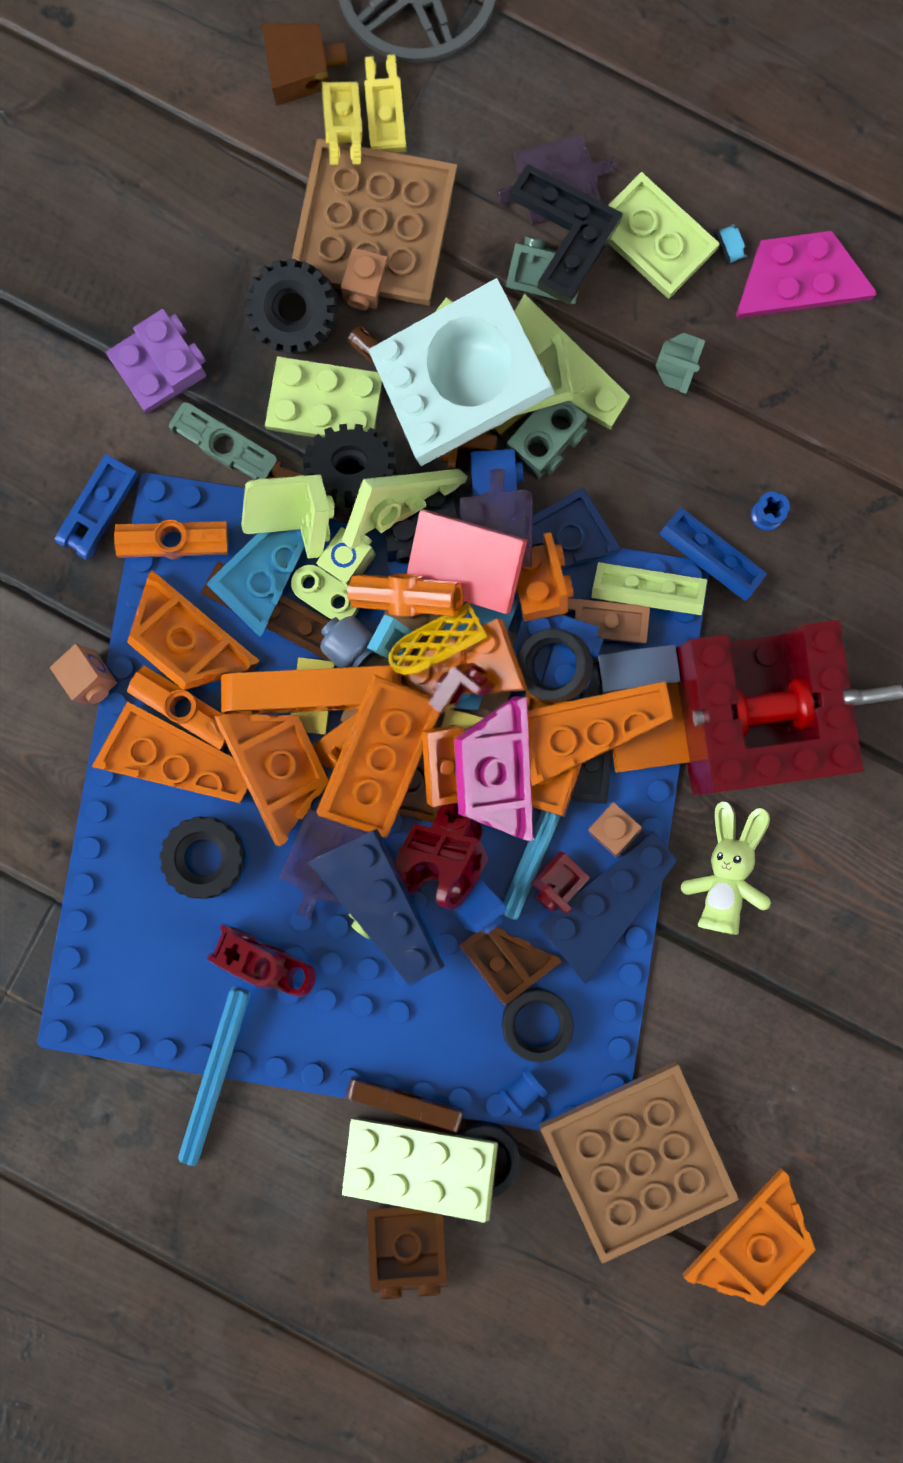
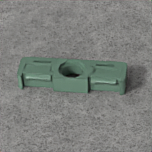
[169,402,278,480]

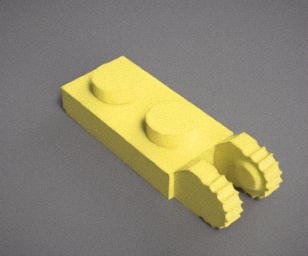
[364,55,407,153]
[322,82,362,164]

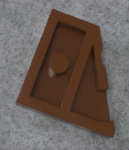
[458,926,561,1006]

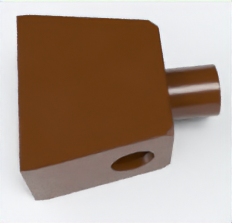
[262,23,348,105]

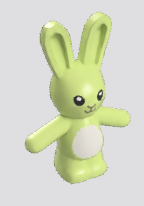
[681,802,771,935]

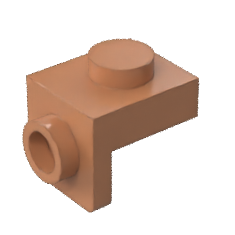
[341,247,388,310]

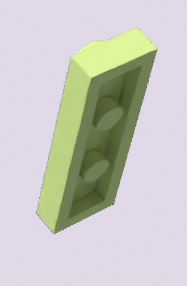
[591,562,707,615]

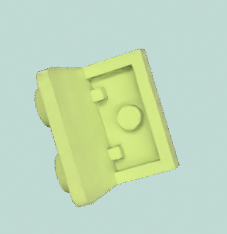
[241,475,334,558]

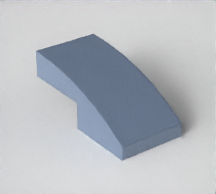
[598,645,681,693]

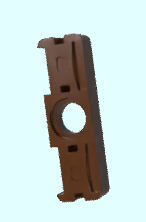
[345,1076,464,1132]

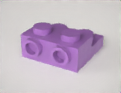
[105,309,206,415]

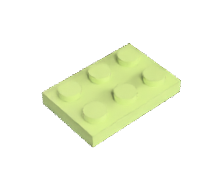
[608,172,720,299]
[265,357,383,437]

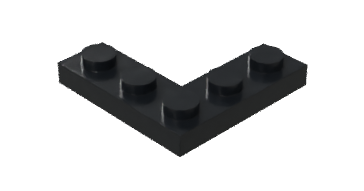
[509,164,623,305]

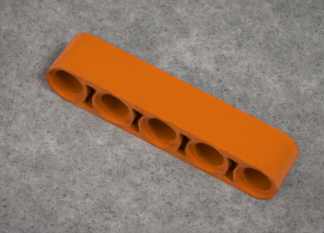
[221,666,402,715]

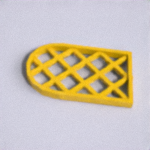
[388,602,487,675]

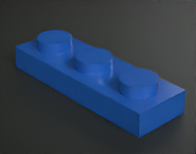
[659,507,767,602]

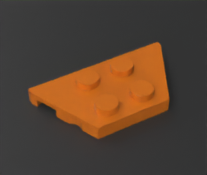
[127,570,260,690]
[214,714,329,846]
[682,1168,815,1306]

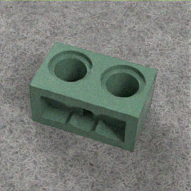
[506,401,588,480]

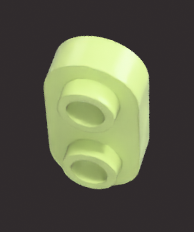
[291,565,359,620]

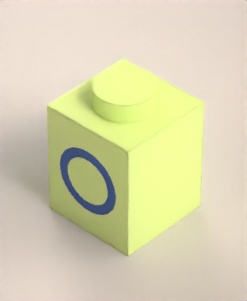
[316,527,376,587]

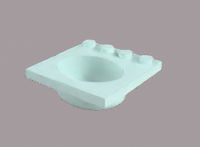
[368,278,555,466]

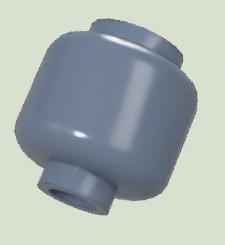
[320,616,375,668]

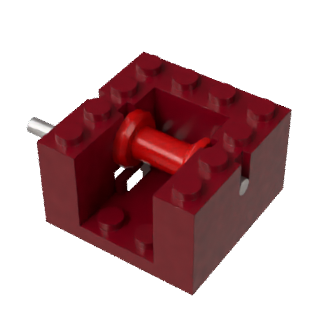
[676,620,903,796]

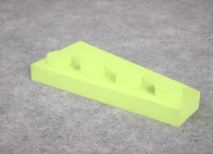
[514,294,630,430]

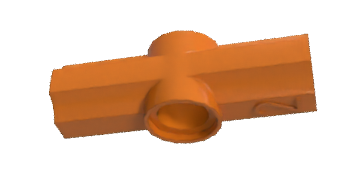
[114,519,229,560]
[347,574,463,616]
[127,665,227,751]

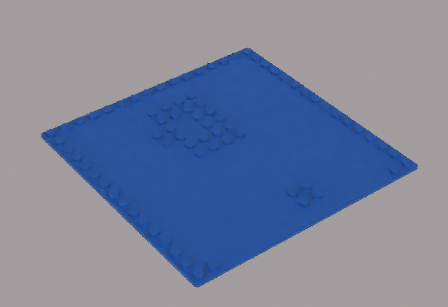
[37,473,709,1131]

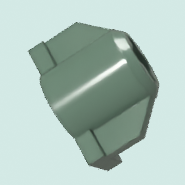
[656,332,705,394]

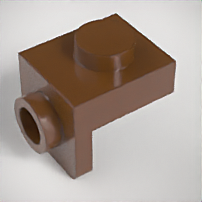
[442,430,497,470]

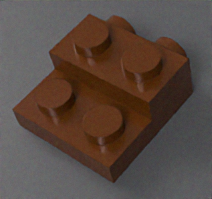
[367,1207,448,1300]

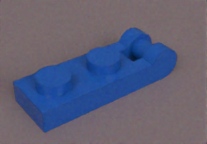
[55,454,139,560]

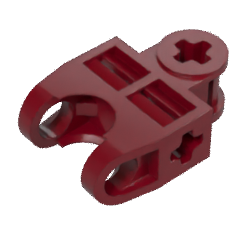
[395,802,488,910]
[207,923,316,997]

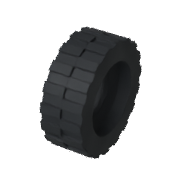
[159,817,246,899]

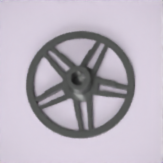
[339,0,496,63]

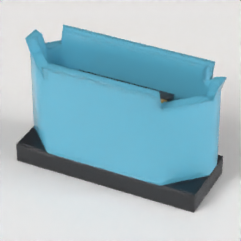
[714,224,747,265]

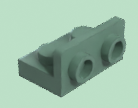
[505,236,579,304]

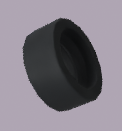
[517,628,593,702]
[501,988,574,1063]
[458,1122,521,1197]

